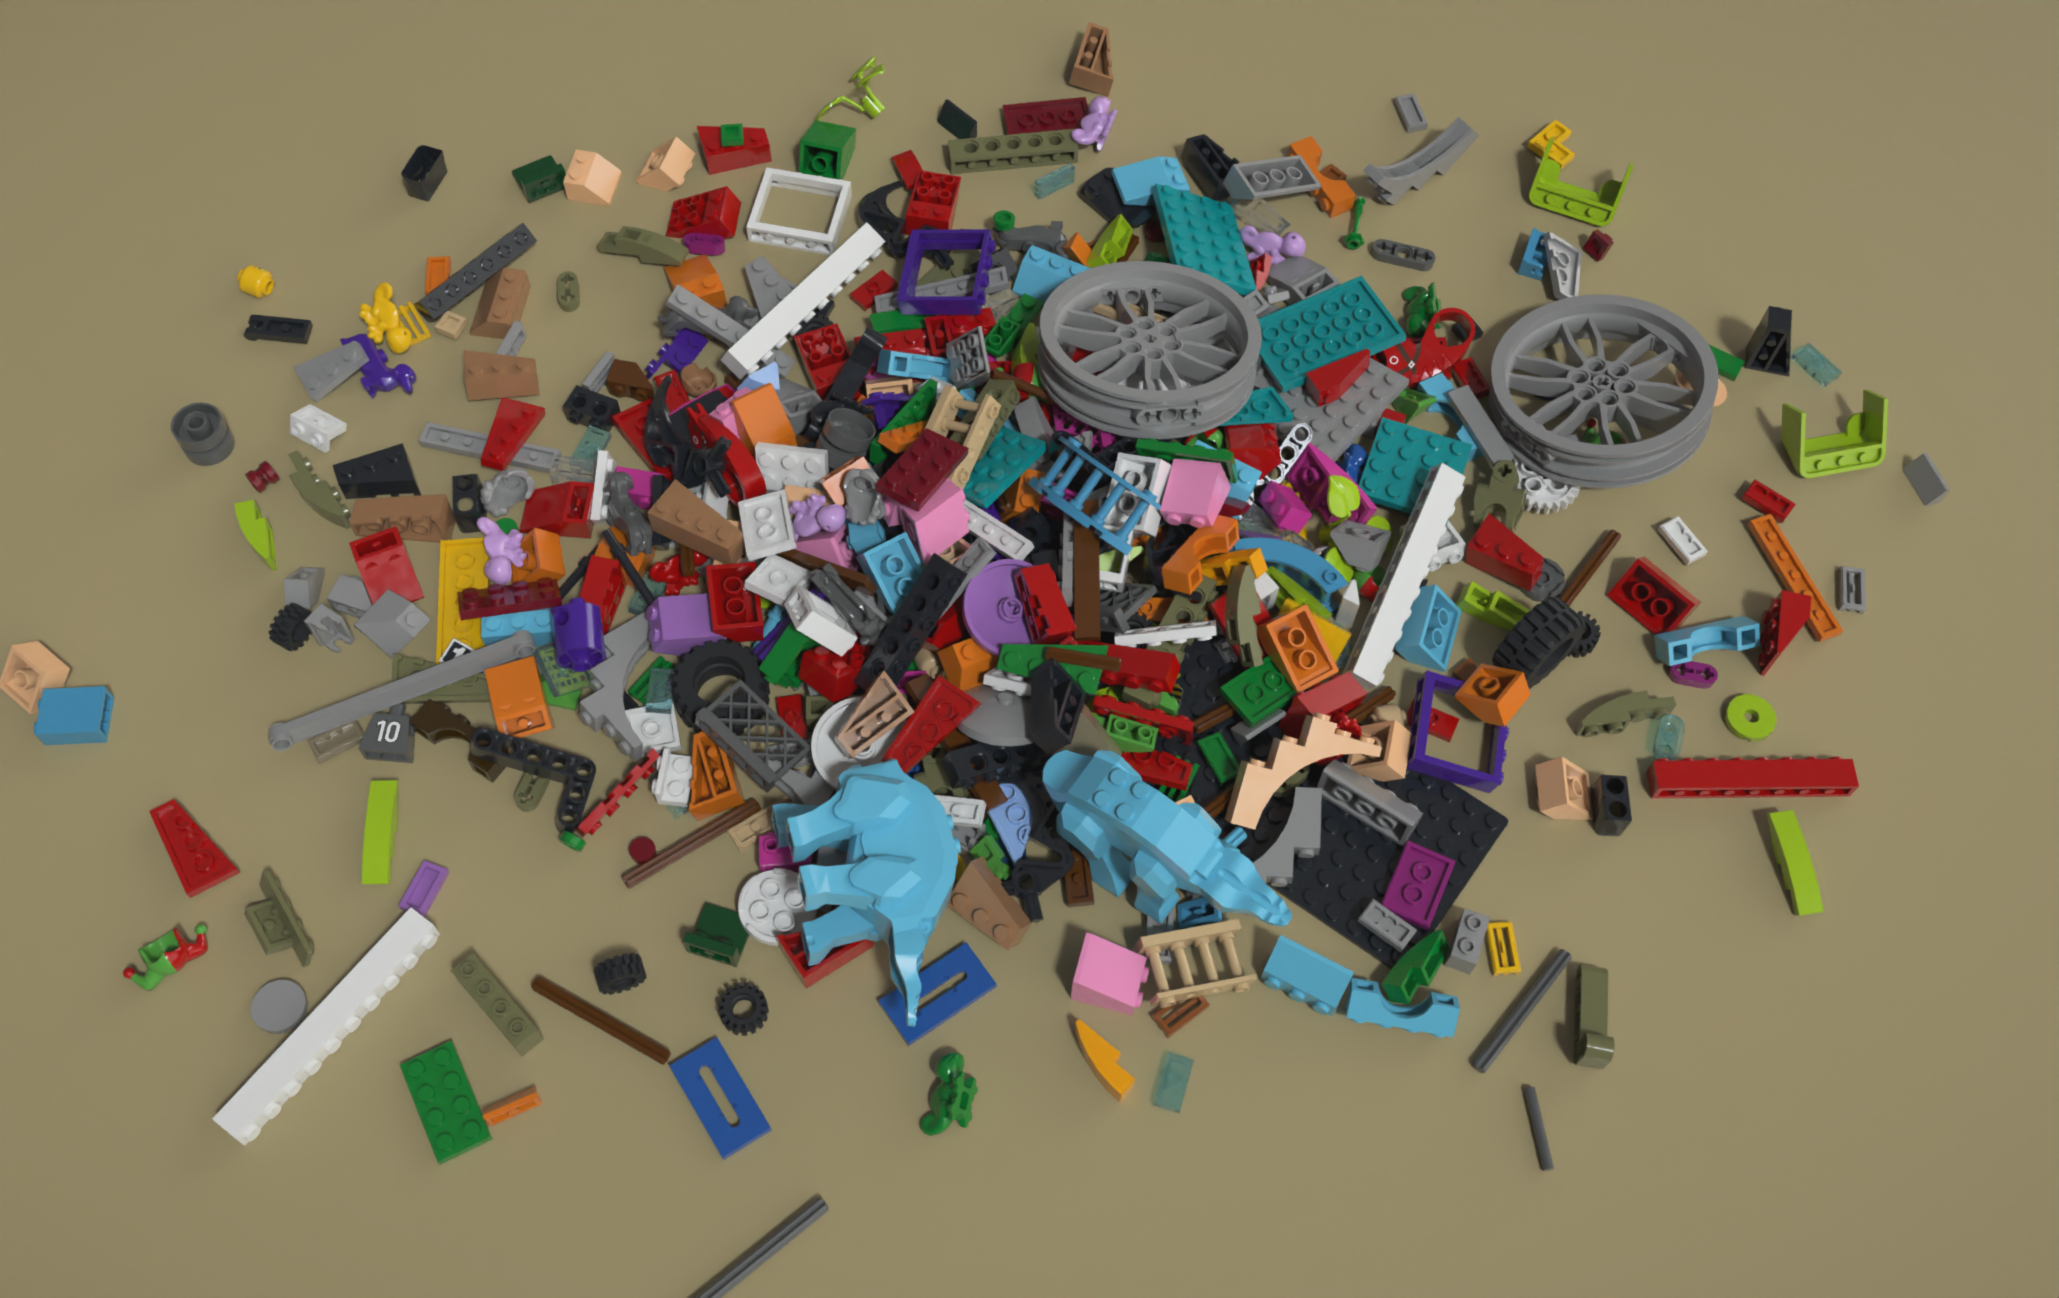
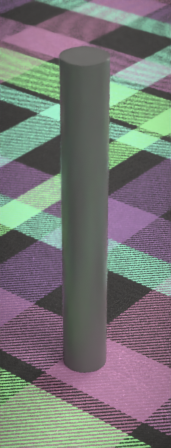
[1524,1087,1554,1171]

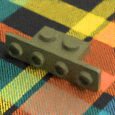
[244,870,314,967]

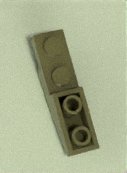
[597,226,689,266]
[288,451,351,529]
[1225,565,1263,667]
[1575,690,1676,737]

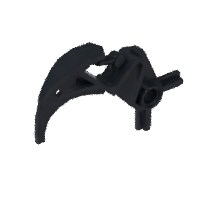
[858,181,954,270]
[644,375,732,498]
[1143,523,1253,601]
[996,771,1074,923]

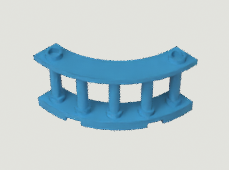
[1028,436,1162,555]
[1216,537,1348,615]

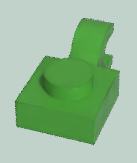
[969,835,1012,881]

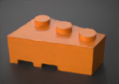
[689,731,745,821]

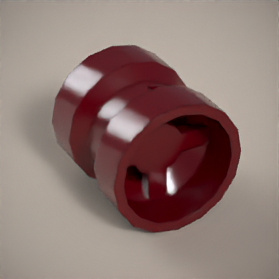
[245,461,280,493]

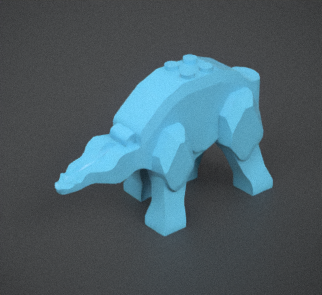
[1043,750,1292,927]
[772,758,961,1026]

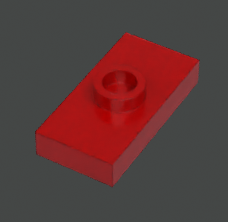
[850,269,898,311]
[1451,357,1490,399]
[653,369,690,413]
[1741,479,1796,523]
[776,694,808,740]
[1406,700,1459,743]

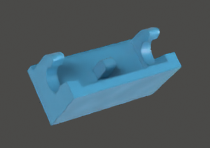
[1517,228,1548,281]

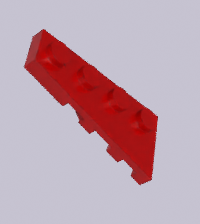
[149,799,240,898]

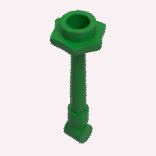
[1343,196,1366,249]

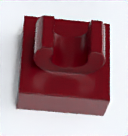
[1583,229,1614,261]

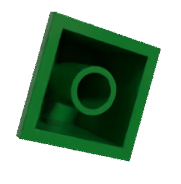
[799,120,856,180]

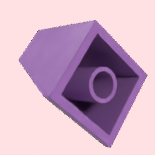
[646,593,726,656]

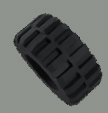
[1492,596,1586,689]
[671,639,770,736]

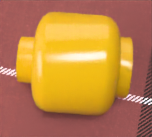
[237,265,274,298]

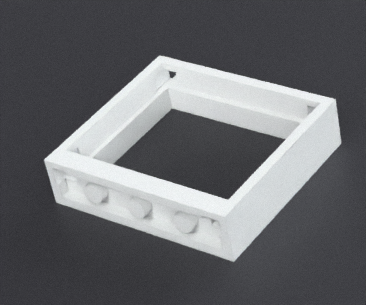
[746,167,852,256]

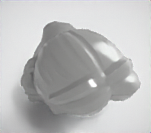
[480,467,535,518]
[843,468,887,526]

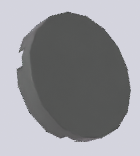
[1518,558,1566,602]

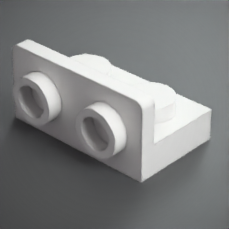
[290,404,347,453]
[652,748,693,807]

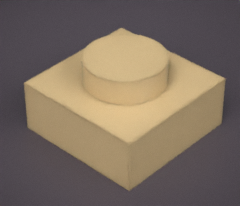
[435,311,468,340]

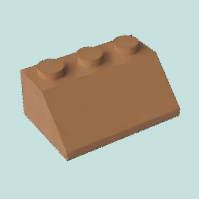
[469,268,531,339]

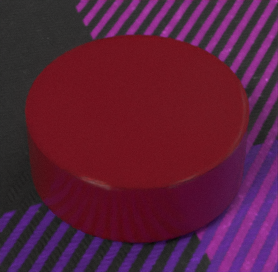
[1145,221,1165,243]
[629,837,657,864]

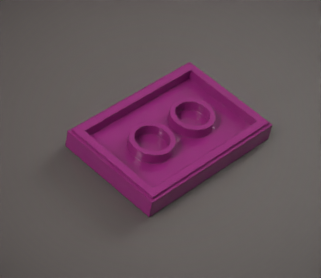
[1381,840,1456,930]

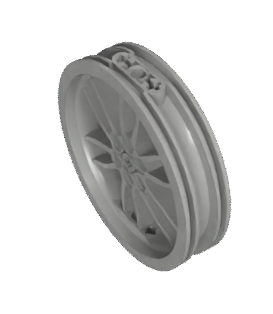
[1037,261,1262,439]
[1488,294,1719,488]

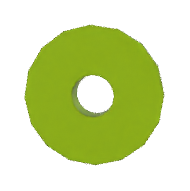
[1725,694,1777,742]

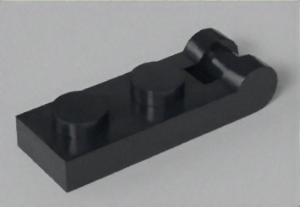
[243,315,313,344]

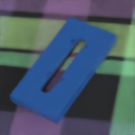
[878,942,997,1047]
[669,1037,772,1160]

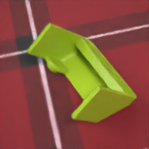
[1529,136,1634,226]
[1781,389,1889,478]

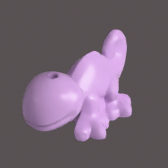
[1071,96,1118,152]
[1239,225,1306,266]
[789,493,846,541]
[476,517,527,585]

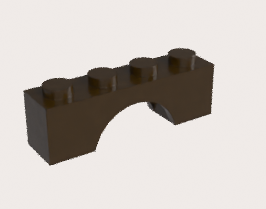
[409,699,510,783]

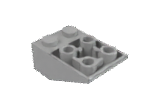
[1266,256,1341,305]
[946,326,990,389]
[775,378,823,434]

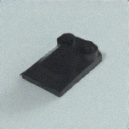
[1079,167,1156,229]

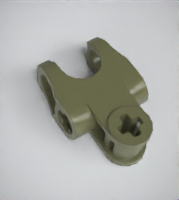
[1473,460,1527,533]
[914,743,970,799]

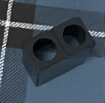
[401,145,448,202]
[452,474,487,533]
[1590,775,1632,836]

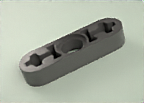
[1371,239,1436,271]

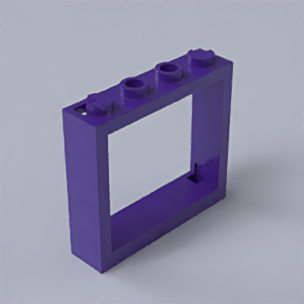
[897,229,996,315]
[1406,670,1509,793]

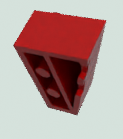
[776,929,874,989]

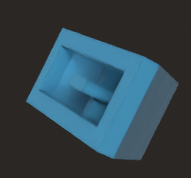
[1177,897,1222,930]

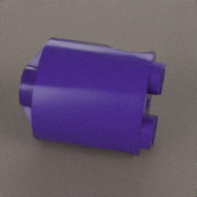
[550,598,606,672]

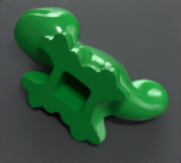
[1403,282,1441,338]
[920,1052,978,1136]

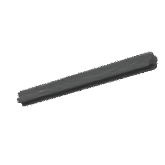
[1473,949,1572,1073]
[695,1198,829,1298]

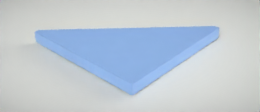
[987,753,1053,867]

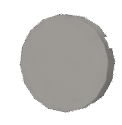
[250,980,308,1034]

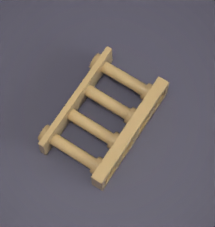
[924,385,1001,490]
[1134,919,1257,1008]

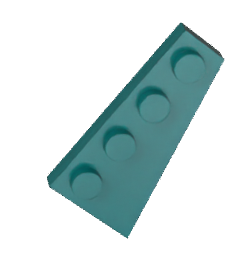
[1219,386,1294,426]

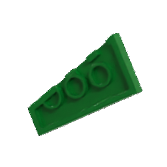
[869,379,938,465]

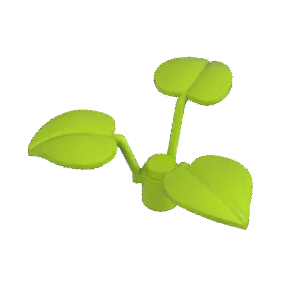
[816,56,885,121]
[1319,475,1394,583]

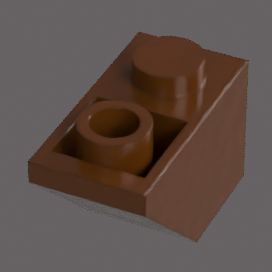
[606,359,655,401]

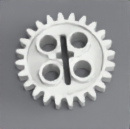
[1505,457,1580,514]

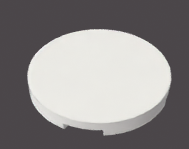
[738,868,817,946]

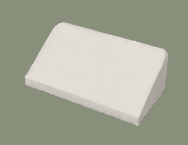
[1335,579,1359,628]

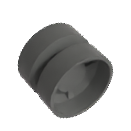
[171,402,235,466]
[814,408,876,469]

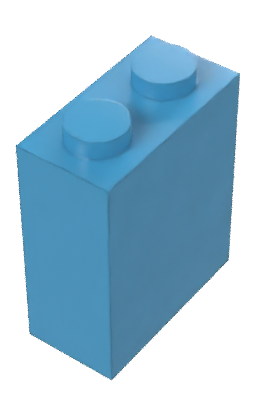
[34,686,115,745]

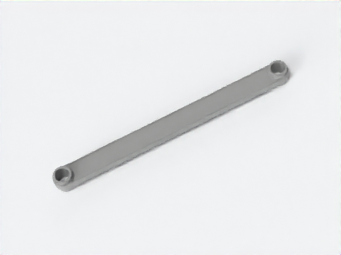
[268,630,536,751]

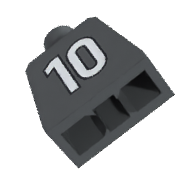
[359,703,415,763]

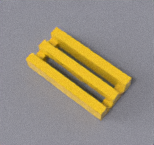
[398,301,431,346]
[1485,922,1521,976]

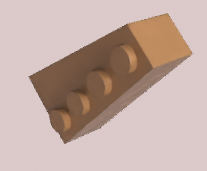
[647,479,746,564]
[349,494,456,543]

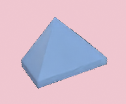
[737,362,780,391]

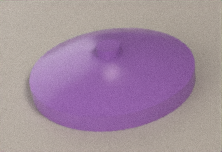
[962,559,1034,657]

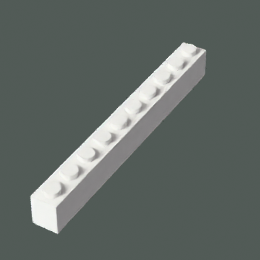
[721,222,886,380]
[1342,463,1465,689]
[212,907,440,1146]

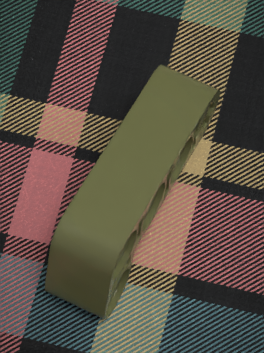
[1573,965,1615,1069]

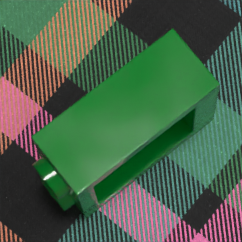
[758,621,821,689]

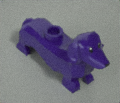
[340,334,417,399]

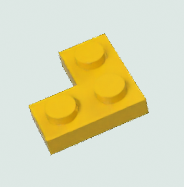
[1527,119,1575,169]

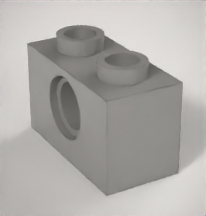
[1444,909,1490,975]

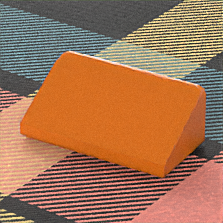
[1062,232,1092,267]
[482,1086,542,1126]

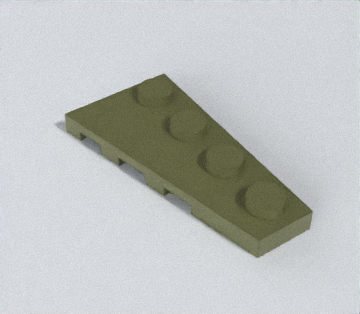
[916,249,980,286]
[391,653,491,704]

